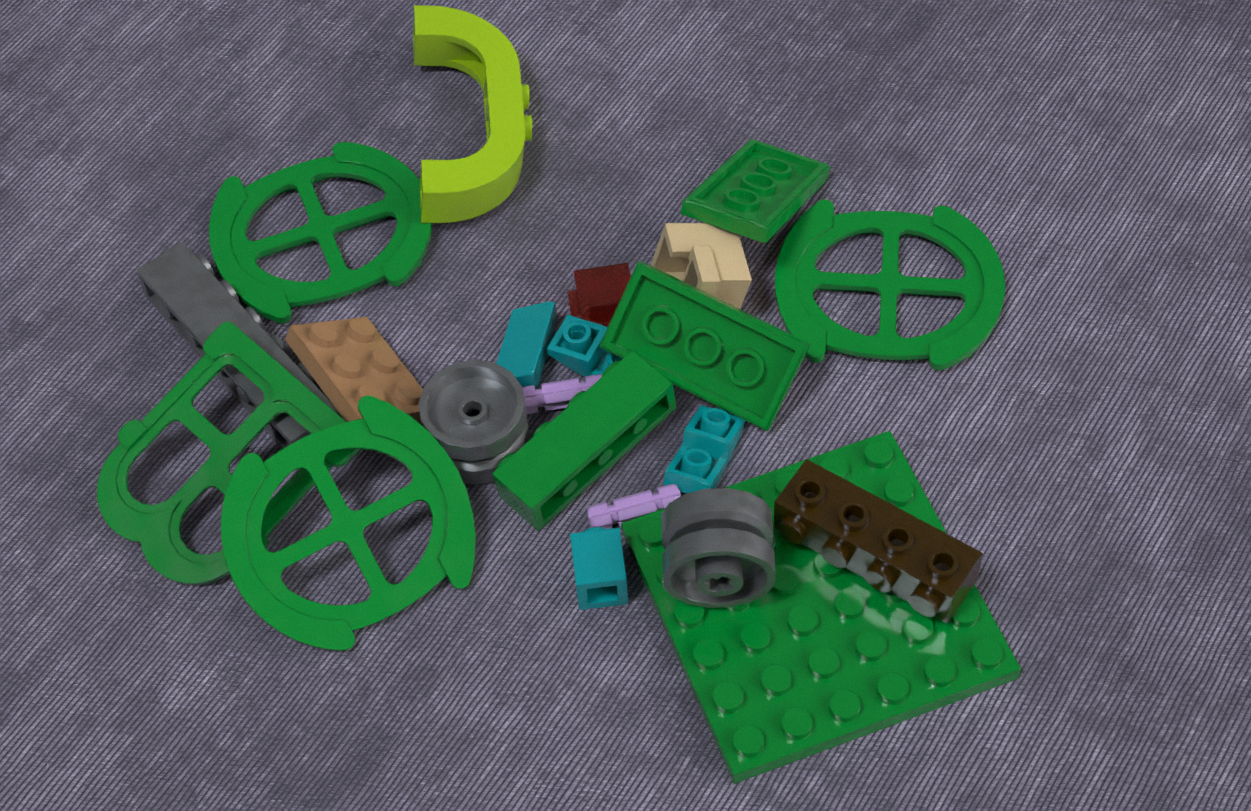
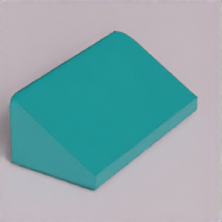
[496,302,557,389]

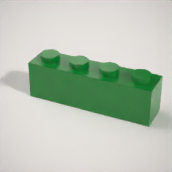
[492,350,677,532]

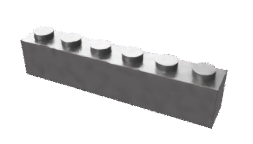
[136,242,342,449]

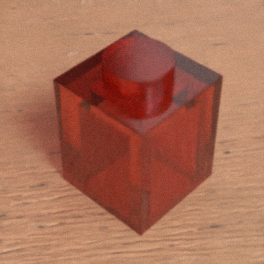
[567,263,631,327]

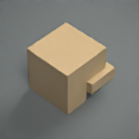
[651,223,752,309]

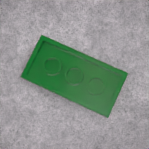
[680,139,830,243]
[599,261,811,431]

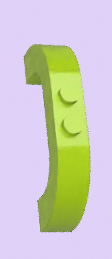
[413,5,532,223]

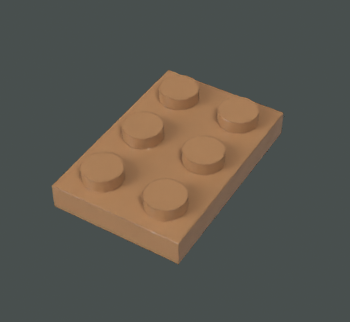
[285,317,423,424]

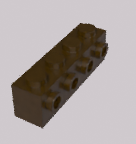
[773,459,983,624]

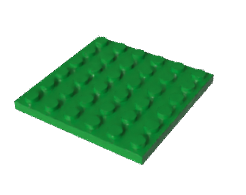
[621,431,1021,784]

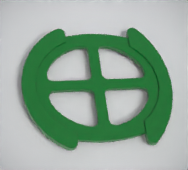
[209,142,432,324]
[775,199,1005,370]
[221,395,476,651]

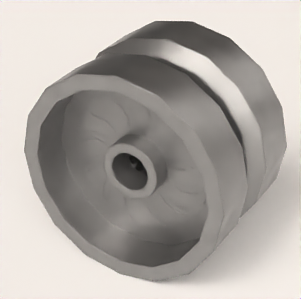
[418,360,530,485]
[661,488,776,608]

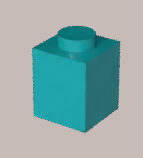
[570,527,628,610]

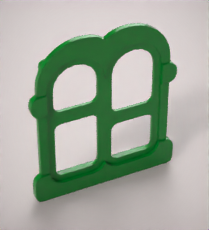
[97,322,361,585]

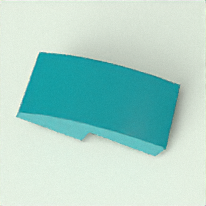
[547,314,622,377]
[663,405,745,494]

